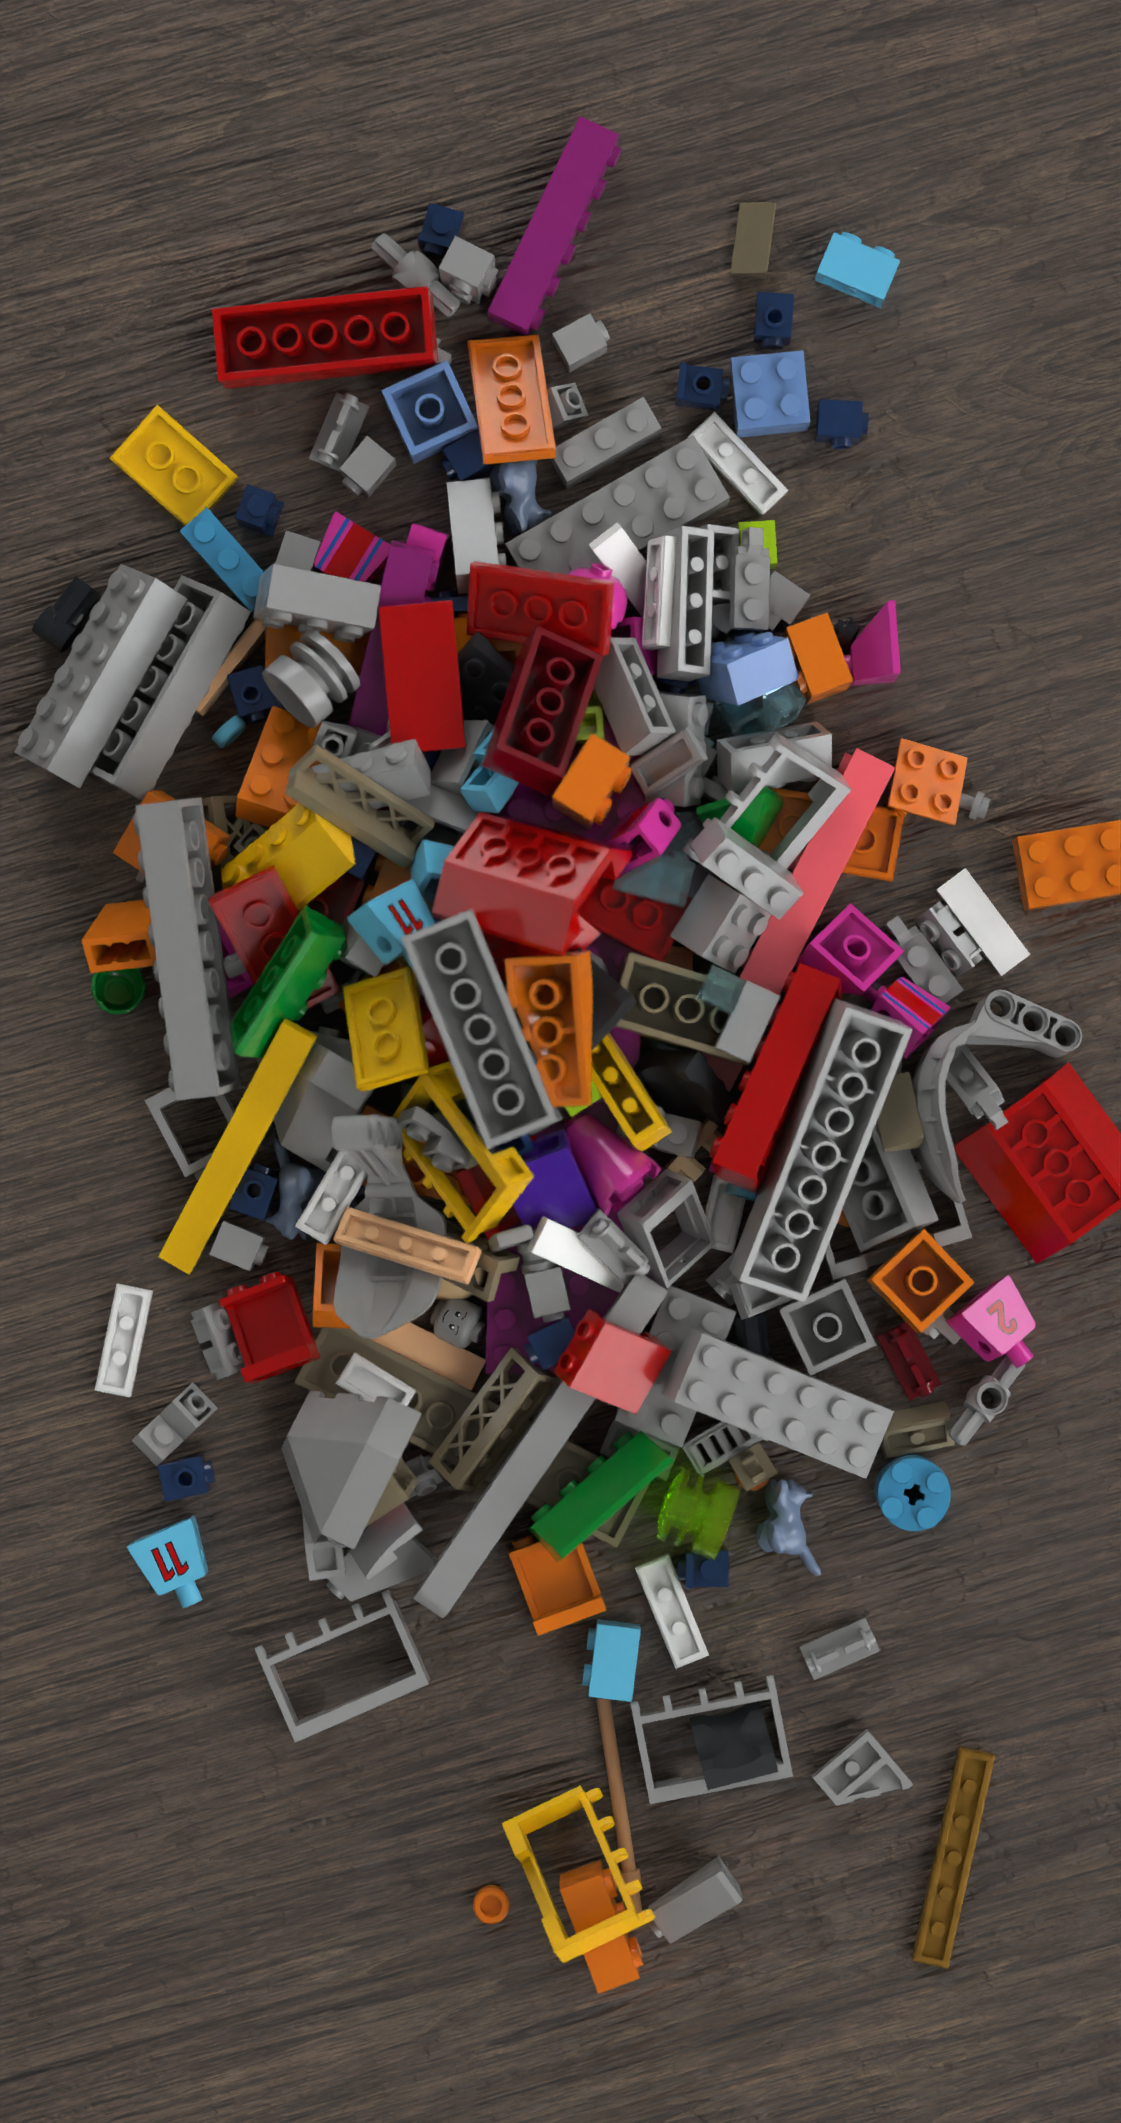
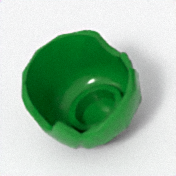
[90,968,146,1015]

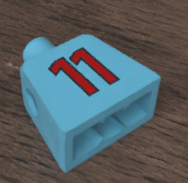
[347,879,435,973]
[127,1515,208,1608]

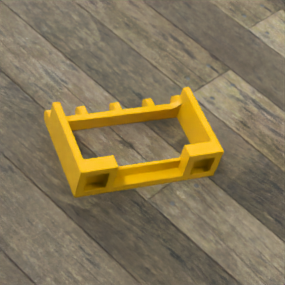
[391,1061,534,1244]
[502,1786,655,1963]

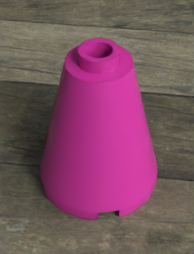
[563,1113,661,1216]

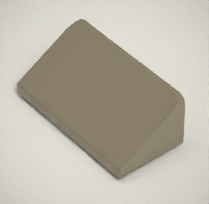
[730,202,776,279]
[876,1072,924,1152]
[881,1402,955,1459]

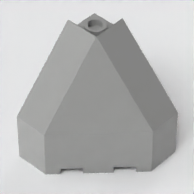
[257,1041,374,1172]
[281,1390,422,1550]

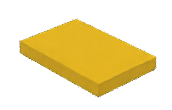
[110,405,239,526]
[342,967,429,1092]

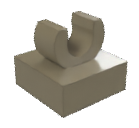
[728,1442,778,1492]

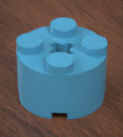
[874,1454,951,1531]

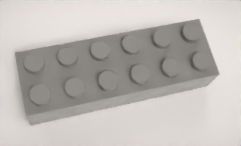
[505,435,730,574]
[14,564,187,789]
[89,575,251,801]
[402,909,558,1149]
[662,1327,894,1479]

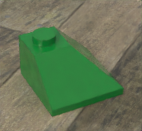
[696,786,784,848]

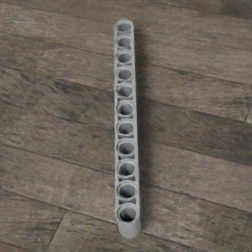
[413,1274,668,1619]

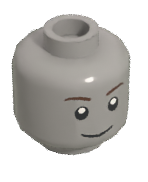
[430,1299,487,1349]

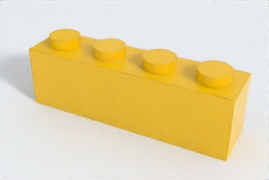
[591,1032,672,1152]

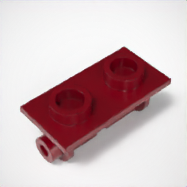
[877,1322,942,1401]

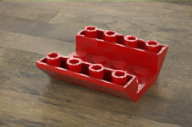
[432,812,632,956]
[953,1062,1121,1264]

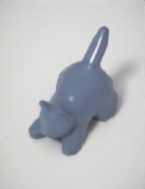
[489,460,552,537]
[265,1138,326,1241]
[756,1479,821,1576]

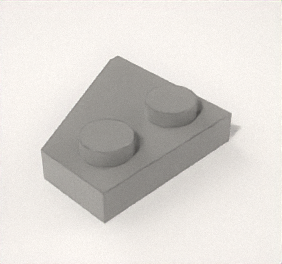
[812,1729,913,1806]

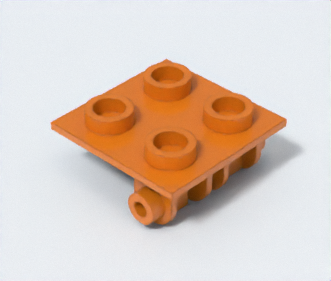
[888,738,968,826]

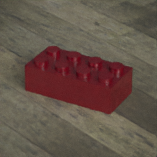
[481,626,603,796]

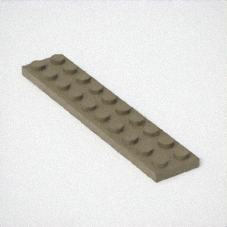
[294,1327,650,1548]

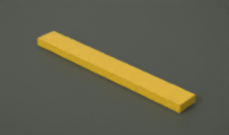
[158,1018,318,1275]

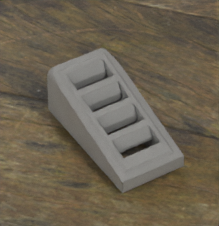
[682,1421,765,1476]

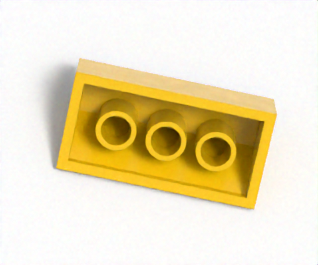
[221,803,355,911]

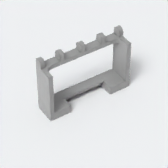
[682,732,851,869]
[824,1161,972,1280]
[255,1590,430,1743]
[630,1675,793,1804]

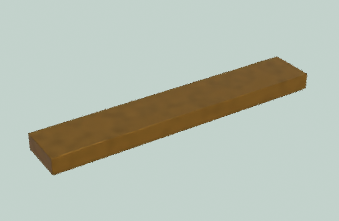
[912,1746,995,1969]

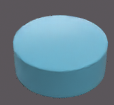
[211,714,247,748]

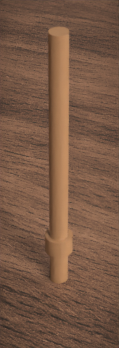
[596,1698,642,1913]

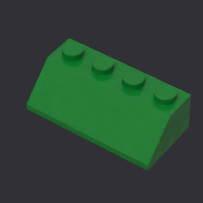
[229,905,347,1058]
[529,1431,674,1562]

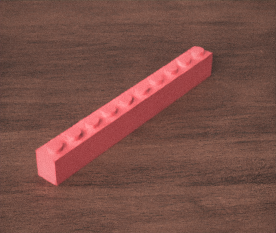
[701,748,895,1092]

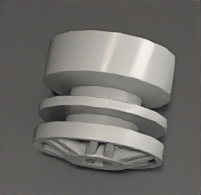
[262,629,360,729]

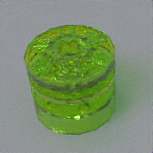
[656,1467,740,1561]

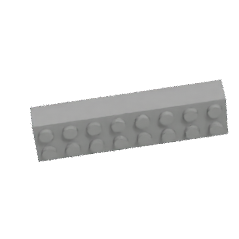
[133,797,241,1101]
[729,998,912,1302]

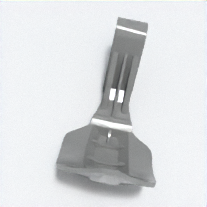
[912,990,1082,1204]
[331,1115,447,1338]

